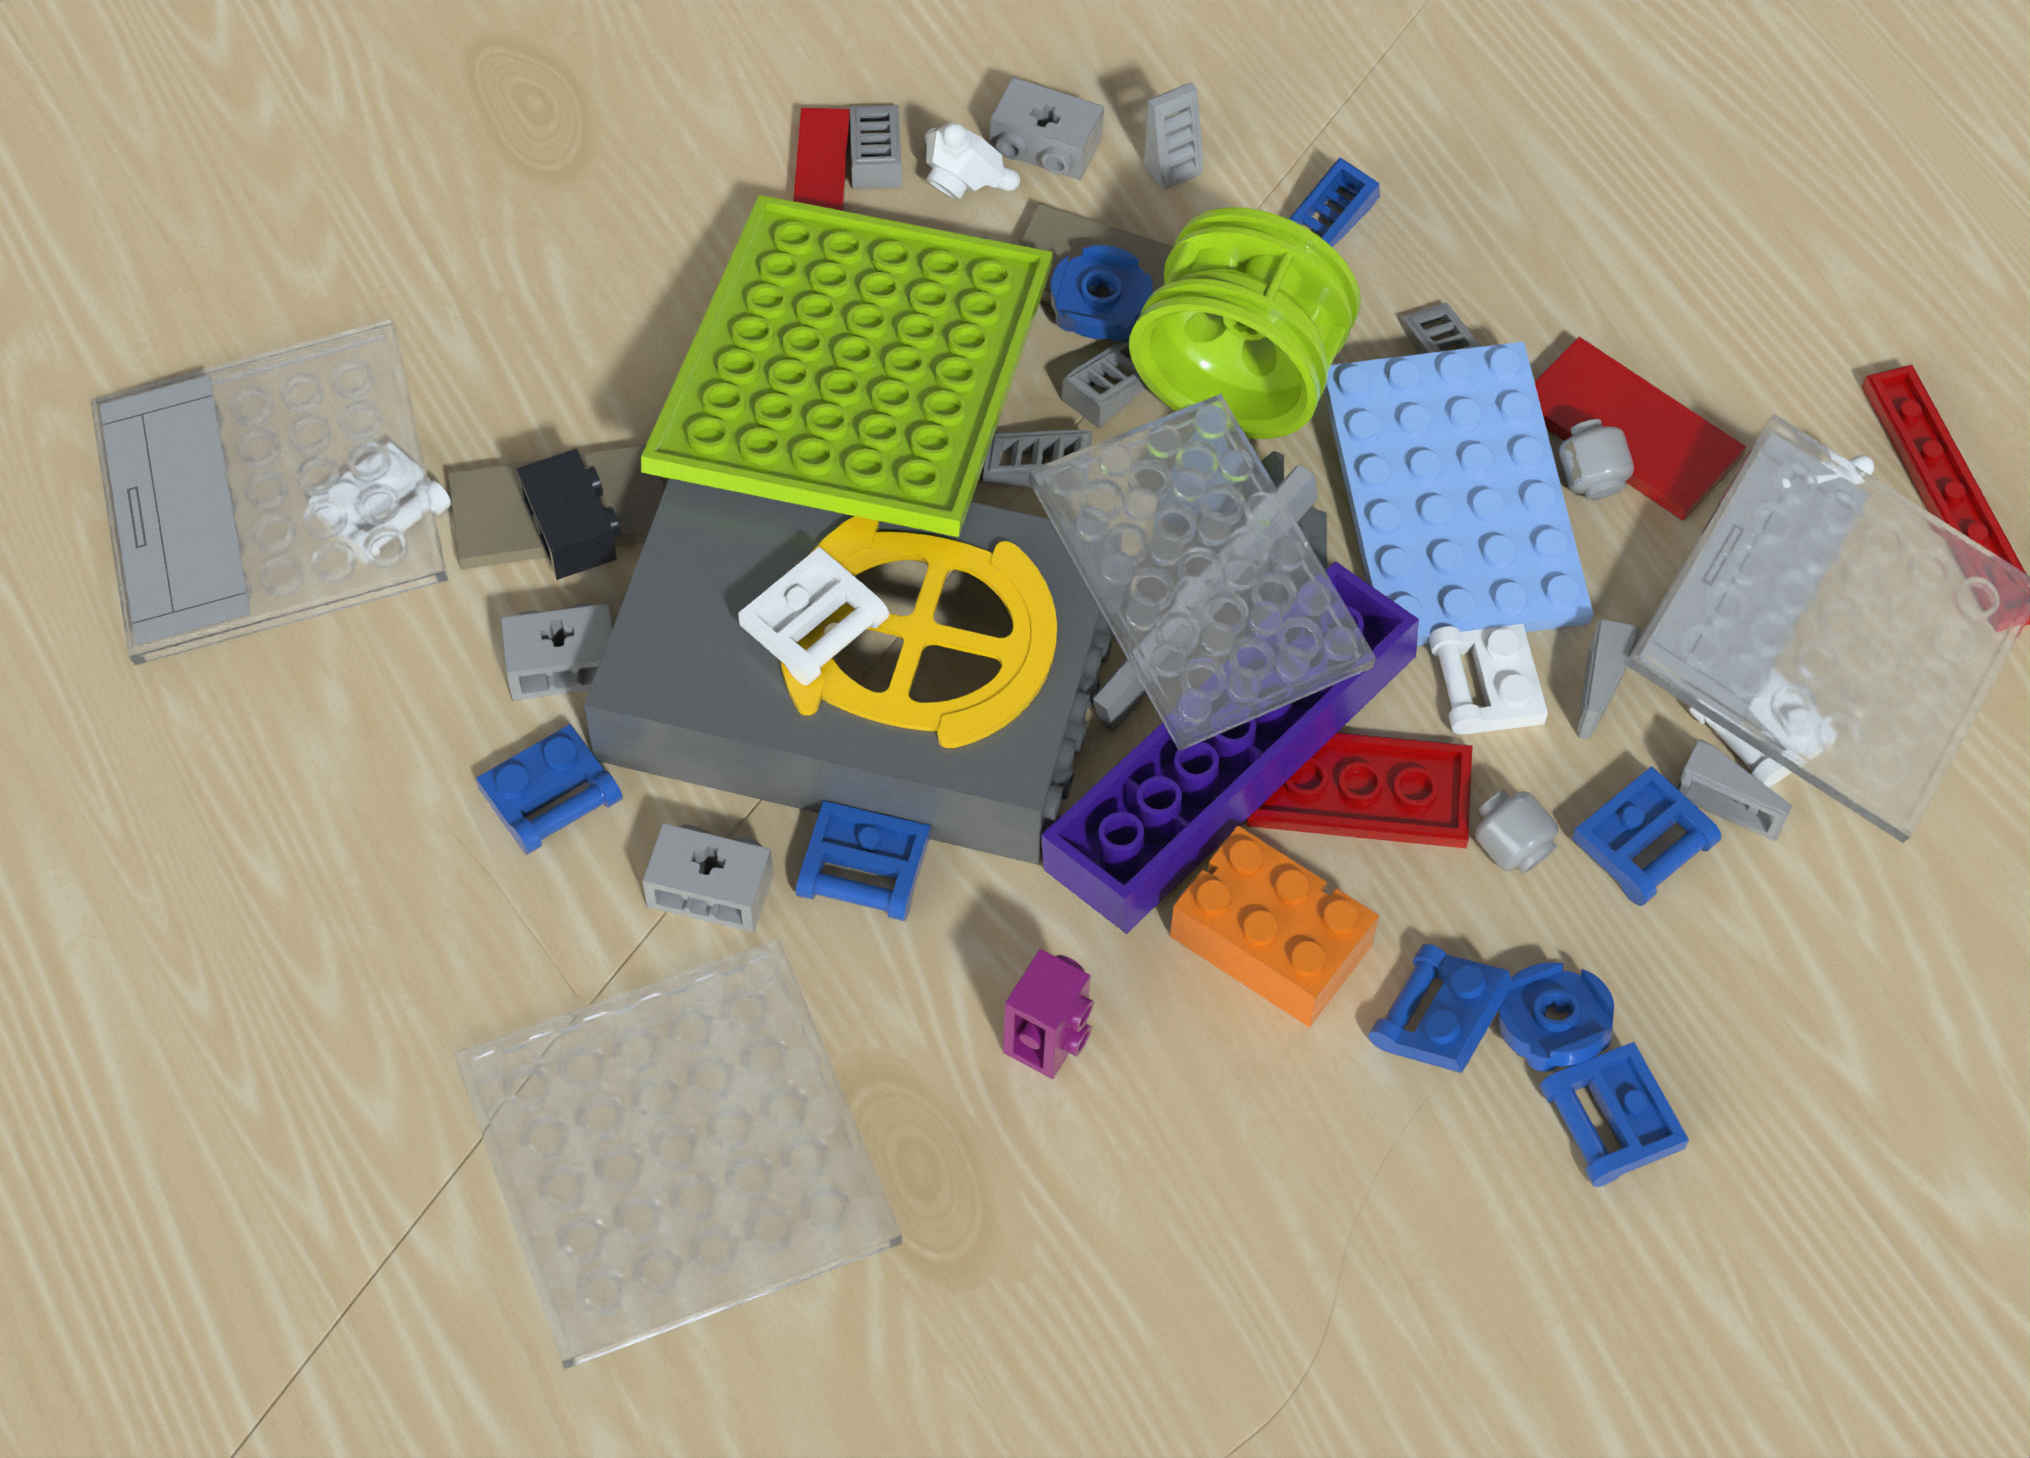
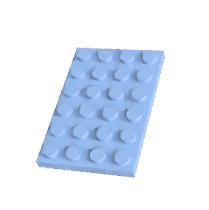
[1324,342,1594,646]

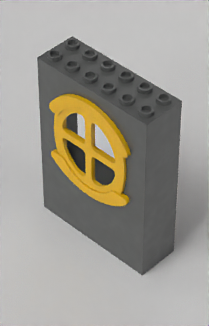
[584,478,1128,865]

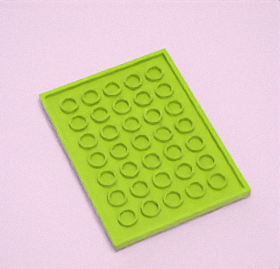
[641,195,1053,537]

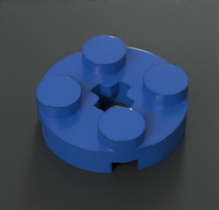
[1050,245,1153,341]
[1498,962,1615,1072]

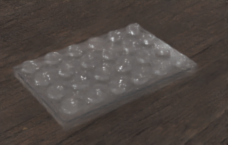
[1028,394,1377,751]

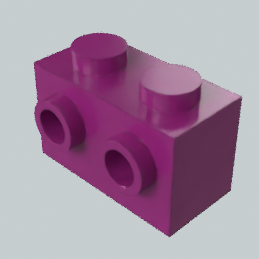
[1003,949,1094,1079]

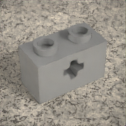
[990,77,1104,180]
[501,603,613,701]
[642,823,773,933]

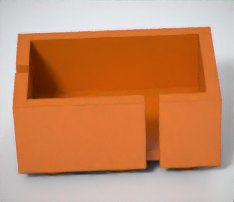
[1170,826,1379,1028]

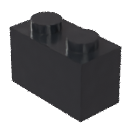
[516,448,622,580]

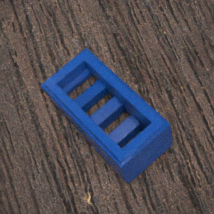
[1289,157,1380,247]

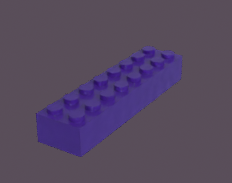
[1041,561,1419,934]

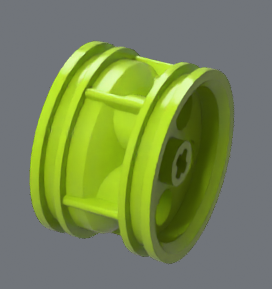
[1129,207,1361,439]

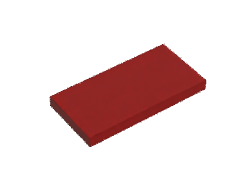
[1535,336,1746,521]
[1246,732,1473,849]

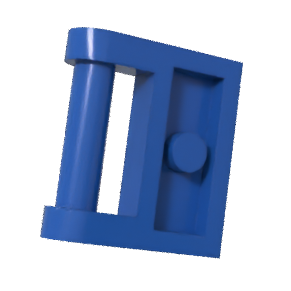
[476,724,623,855]
[1572,766,1721,906]
[796,801,931,921]
[1368,944,1513,1073]
[1539,1042,1689,1187]

